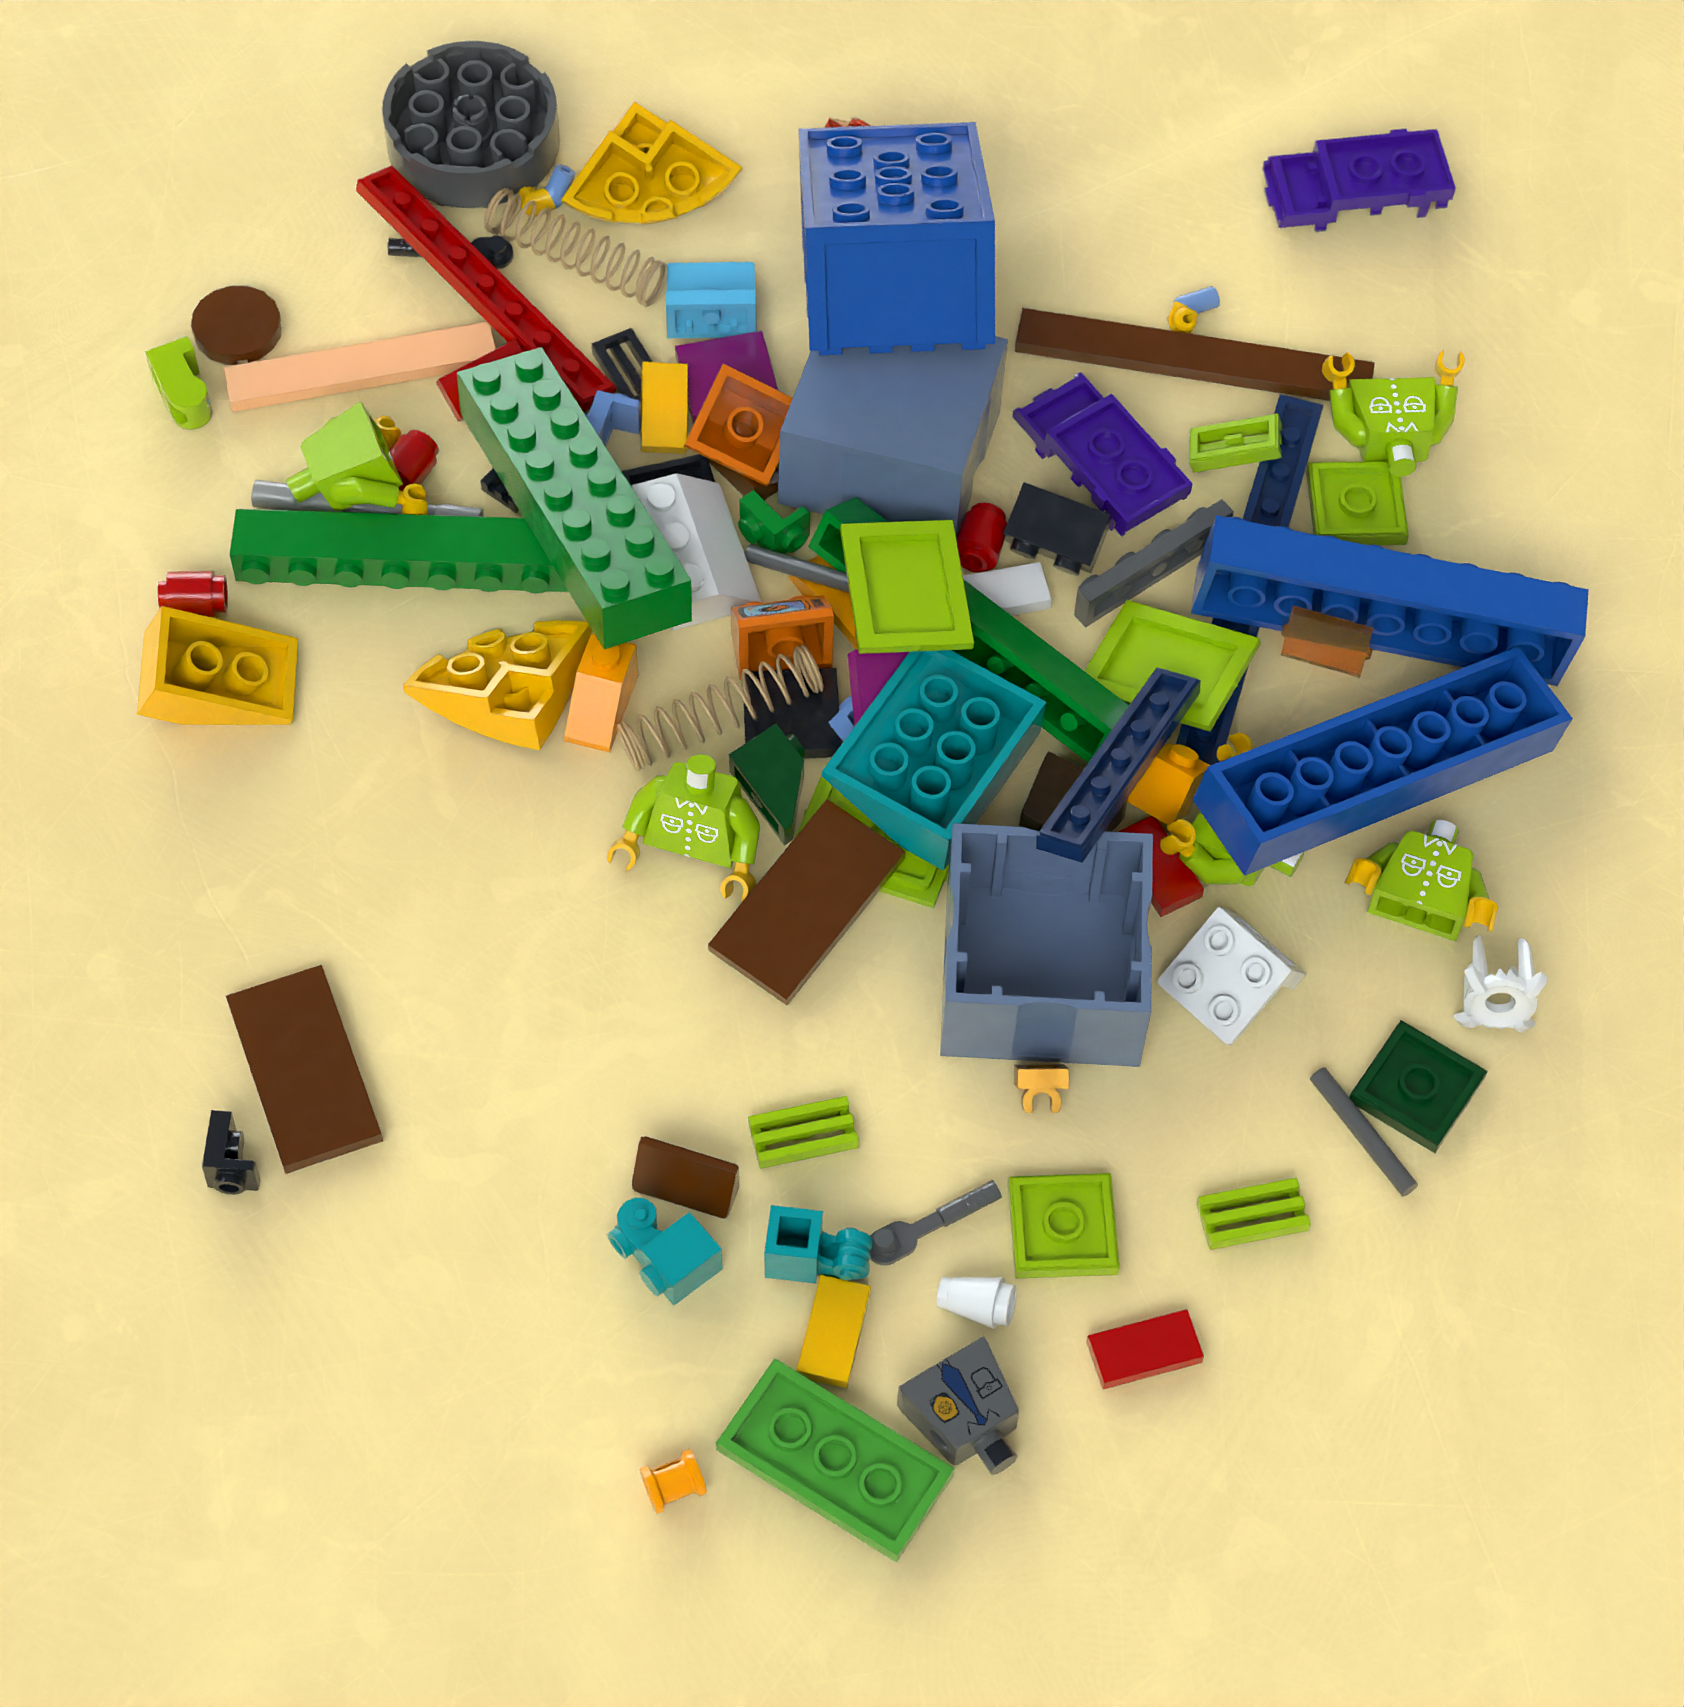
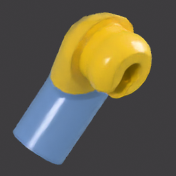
[515,164,575,217]
[1167,286,1220,333]

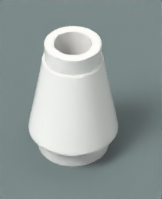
[937,1277,1017,1329]

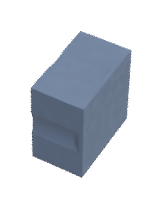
[778,336,1008,539]
[940,823,1153,1067]

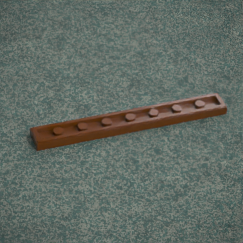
[1015,308,1375,401]

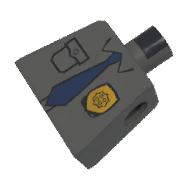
[897,1336,1019,1475]

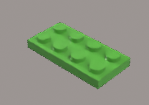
[716,1358,955,1562]

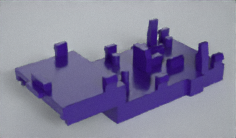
[1262,128,1456,232]
[1012,372,1193,537]

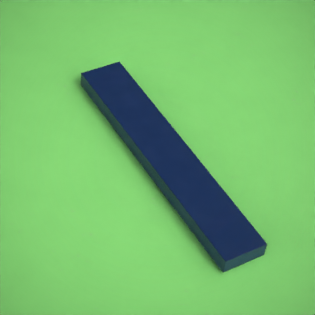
[1036,667,1201,863]

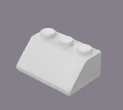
[632,473,762,631]

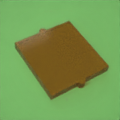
[1281,605,1374,678]

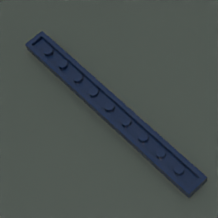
[1176,394,1324,765]

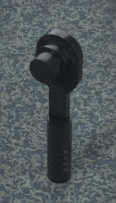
[388,235,514,269]

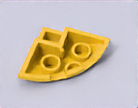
[561,101,743,224]
[403,620,592,750]

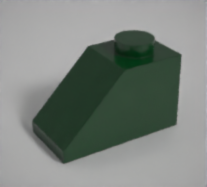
[728,723,806,846]

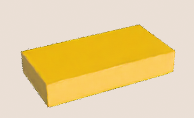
[640,362,688,454]
[796,1275,871,1388]

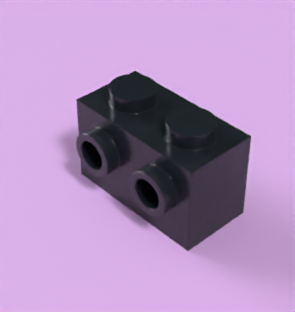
[1003,482,1111,576]

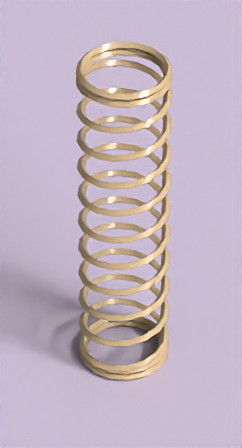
[484,188,668,307]
[617,644,824,771]

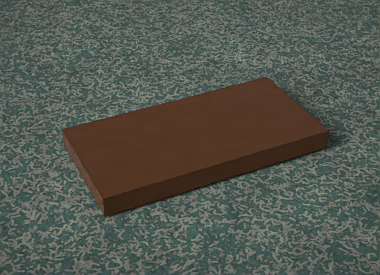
[708,799,905,1005]
[226,965,383,1174]

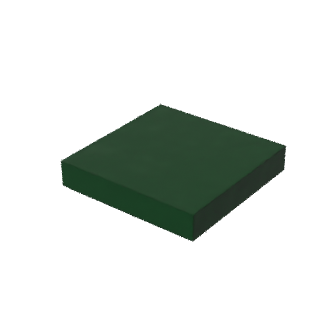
[1350,1020,1488,1153]

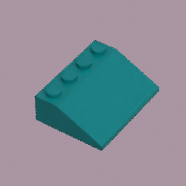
[821,650,1047,871]

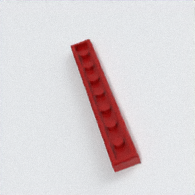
[356,165,617,413]

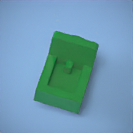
[738,490,810,554]

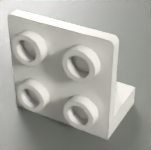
[1158,906,1307,1045]

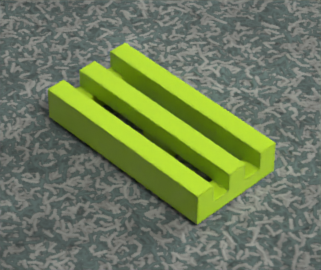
[1189,413,1282,473]
[748,1096,859,1169]
[1196,1177,1311,1250]

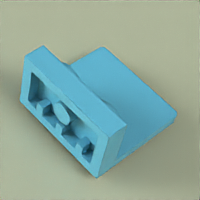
[666,262,756,338]

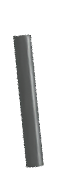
[745,544,849,593]
[1310,1067,1418,1197]

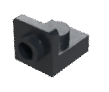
[202,1110,260,1195]

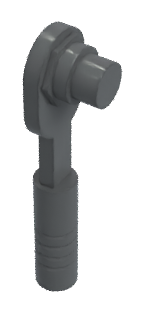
[870,1180,1002,1266]

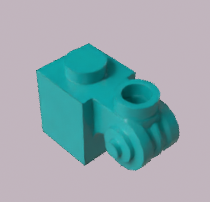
[607,1198,723,1306]
[764,1205,873,1284]

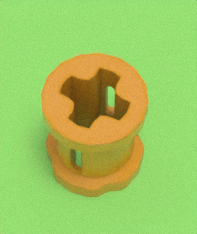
[639,1448,707,1514]

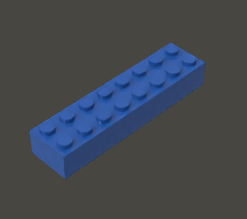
[1191,515,1589,686]
[1192,646,1573,876]

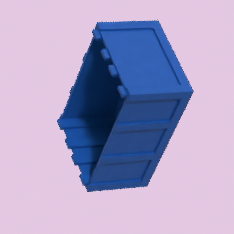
[798,122,995,355]

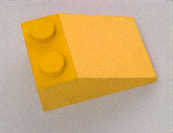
[137,606,298,725]

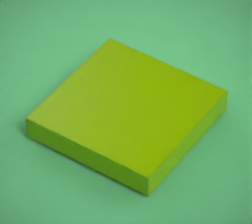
[1306,461,1409,545]
[1008,1173,1120,1279]

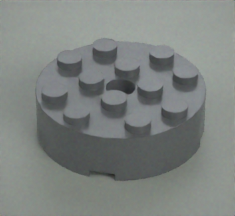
[382,41,559,208]

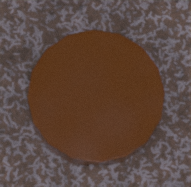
[191,286,281,365]

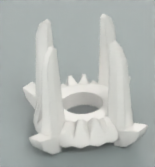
[1453,935,1548,1032]

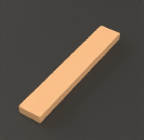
[223,322,496,412]

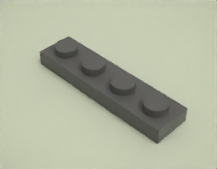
[1074,499,1234,628]

